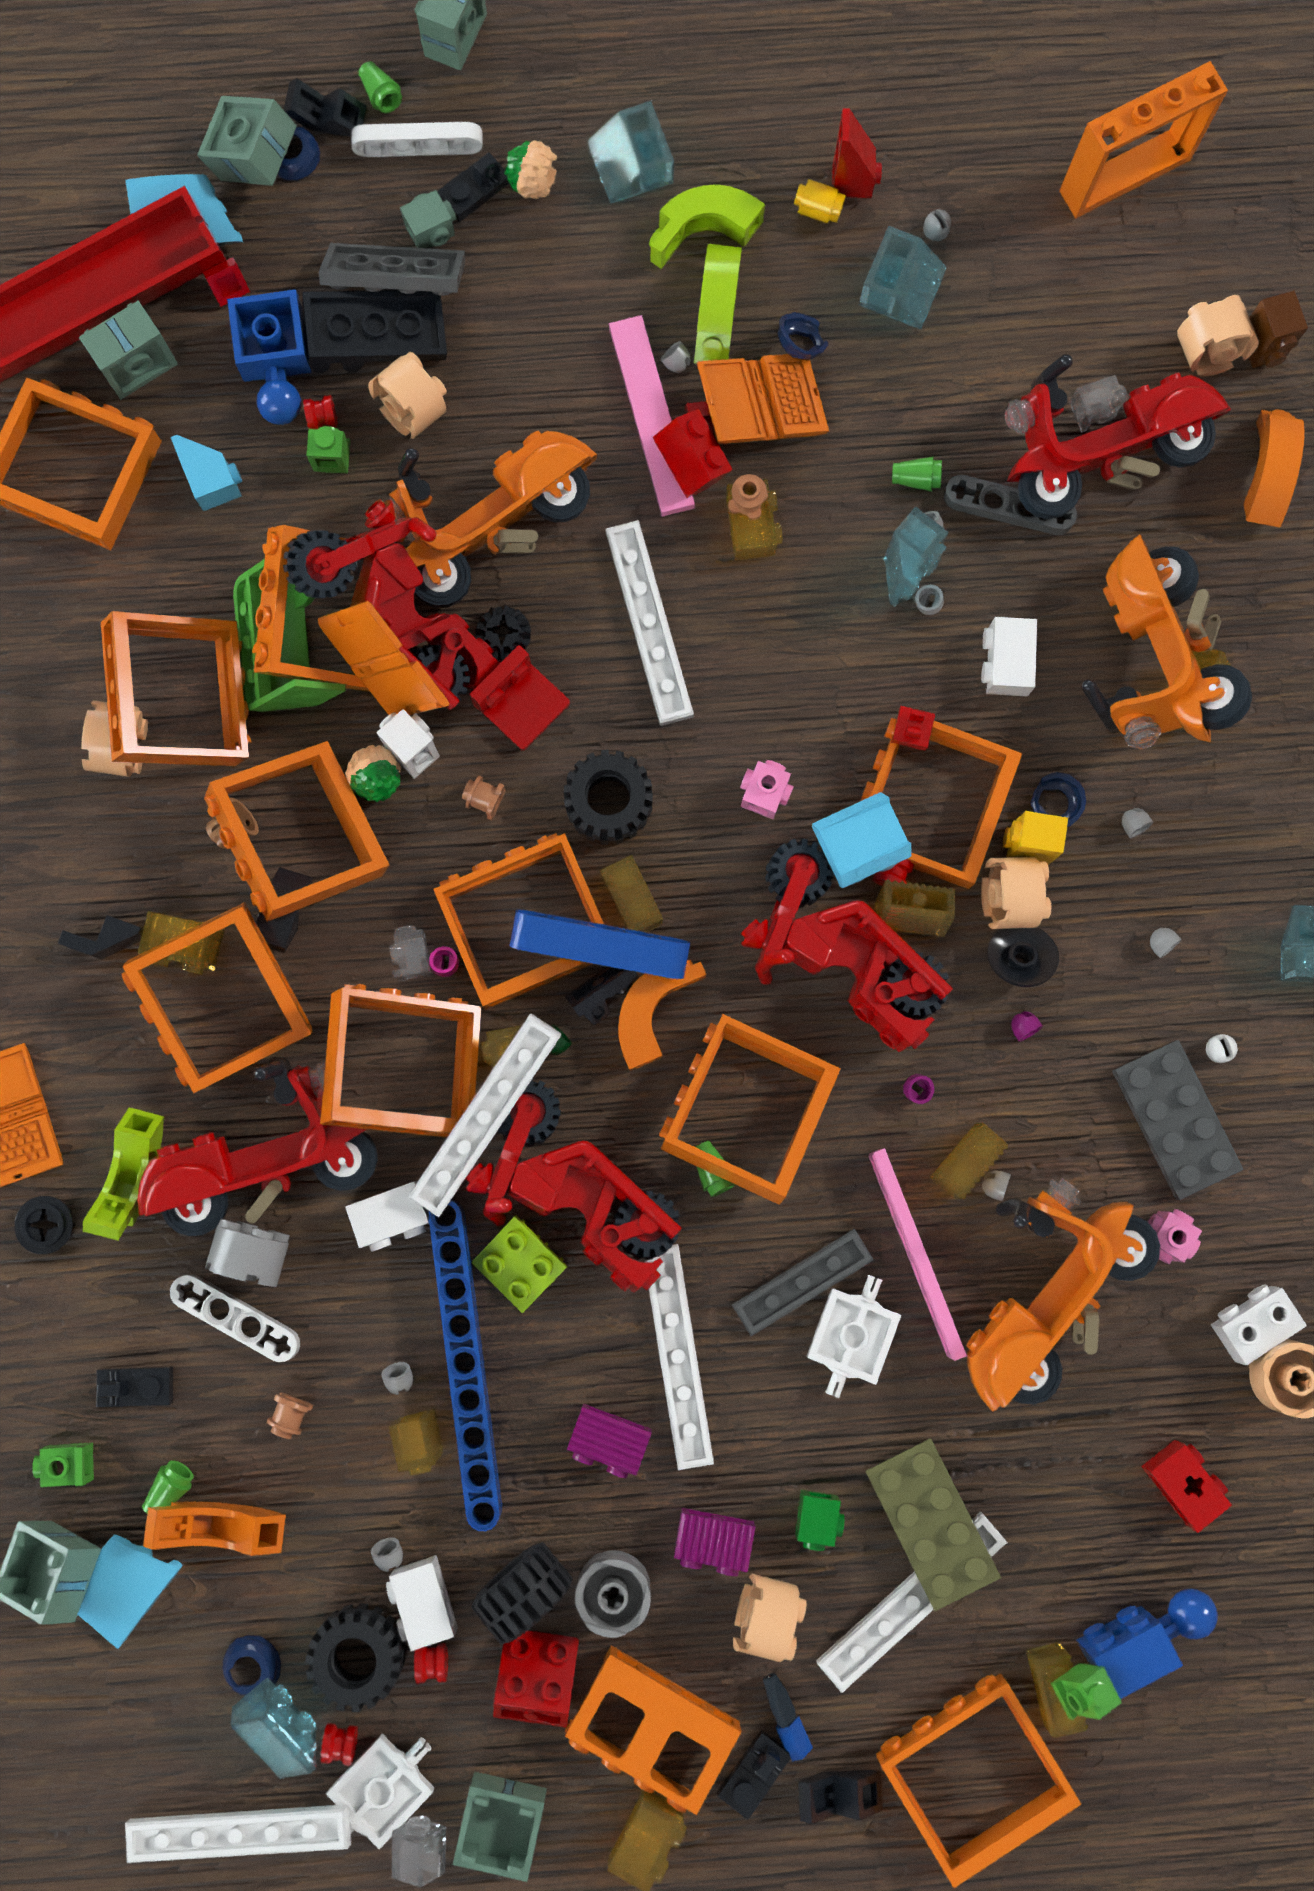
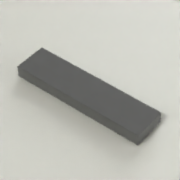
[731,1228,874,1336]

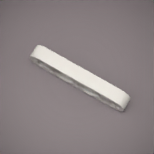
[351,122,483,157]
[170,1274,300,1362]

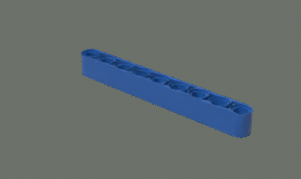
[429,1199,502,1531]

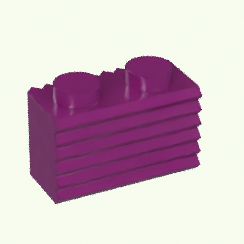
[567,1403,652,1479]
[674,1508,755,1576]

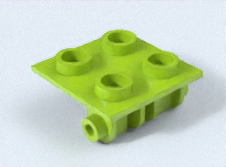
[471,1215,568,1313]

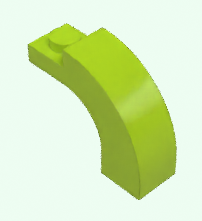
[649,185,765,269]
[694,244,742,364]
[83,1107,164,1241]

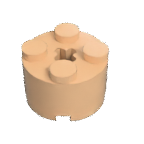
[1177,295,1259,377]
[368,352,447,439]
[81,700,148,777]
[981,857,1051,929]
[1249,1339,1314,1419]
[733,1574,806,1662]

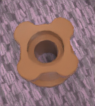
[728,474,768,520]
[462,776,506,821]
[266,1392,314,1439]

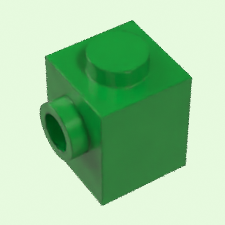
[795,1490,845,1551]

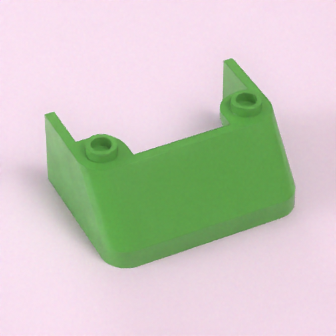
[233,559,346,712]

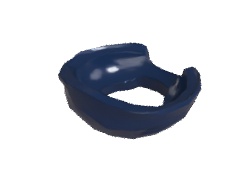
[277,126,320,180]
[777,312,829,359]
[1030,772,1086,827]
[222,1635,281,1698]

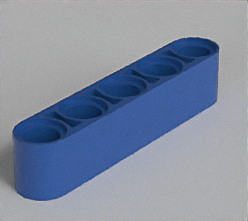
[510,910,690,979]

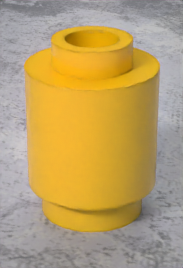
[794,179,846,224]

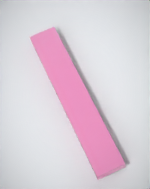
[609,315,695,517]
[868,1148,967,1361]

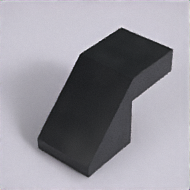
[283,78,367,137]
[256,867,313,953]
[58,915,150,960]
[798,1770,883,1824]

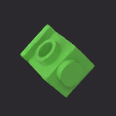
[306,426,351,474]
[33,1442,94,1487]
[1051,1663,1122,1720]

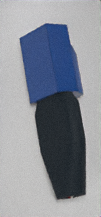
[763,1673,813,1762]

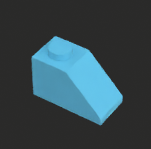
[171,435,243,511]

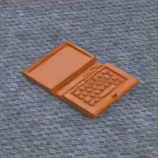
[696,354,829,444]
[318,601,449,715]
[0,1043,63,1188]

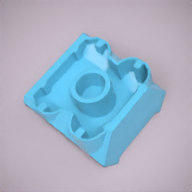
[812,792,911,888]

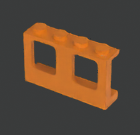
[565,1645,741,1815]

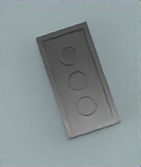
[319,243,465,296]
[1112,1040,1244,1200]

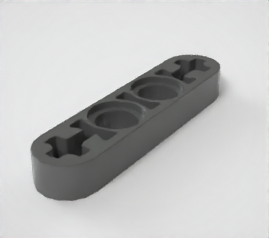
[943,475,1077,535]

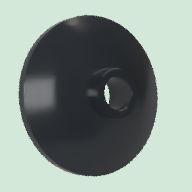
[987,927,1059,987]

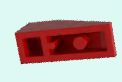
[832,108,882,198]

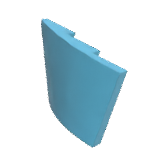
[126,174,243,246]
[78,1534,183,1649]

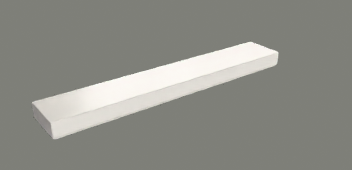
[605,520,694,726]
[408,1013,561,1217]
[644,1244,714,1470]
[816,1511,1007,1693]
[125,1804,351,1863]

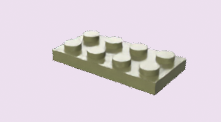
[865,1438,1001,1611]

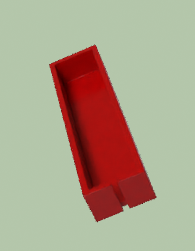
[0,186,226,383]

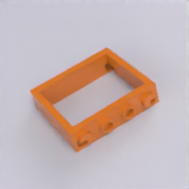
[1059,61,1228,219]
[0,377,162,550]
[252,525,370,692]
[101,611,251,766]
[860,717,1022,889]
[204,741,389,922]
[433,833,604,1010]
[122,902,312,1094]
[320,984,481,1138]
[659,1014,841,1205]
[876,1673,1082,1888]

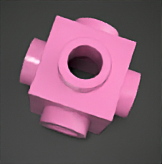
[740,760,794,819]
[1148,1209,1202,1264]

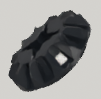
[475,605,531,660]
[14,1196,75,1254]

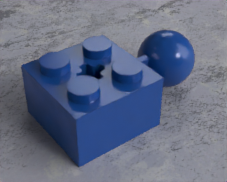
[227,289,312,425]
[1076,1589,1218,1699]

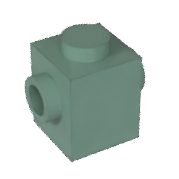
[400,190,456,248]

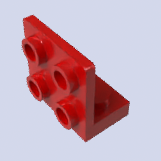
[469,645,570,751]
[493,1631,579,1728]

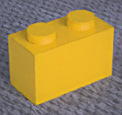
[1003,811,1068,865]

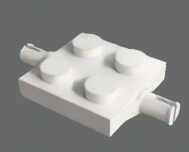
[806,1275,901,1398]
[326,1734,435,1849]

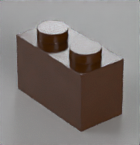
[1249,290,1308,368]

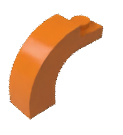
[1243,410,1305,528]
[618,960,707,1071]
[143,1502,286,1556]

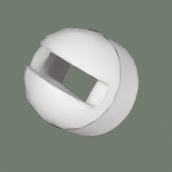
[1206,1034,1238,1063]

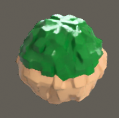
[504,140,557,199]
[345,745,401,802]

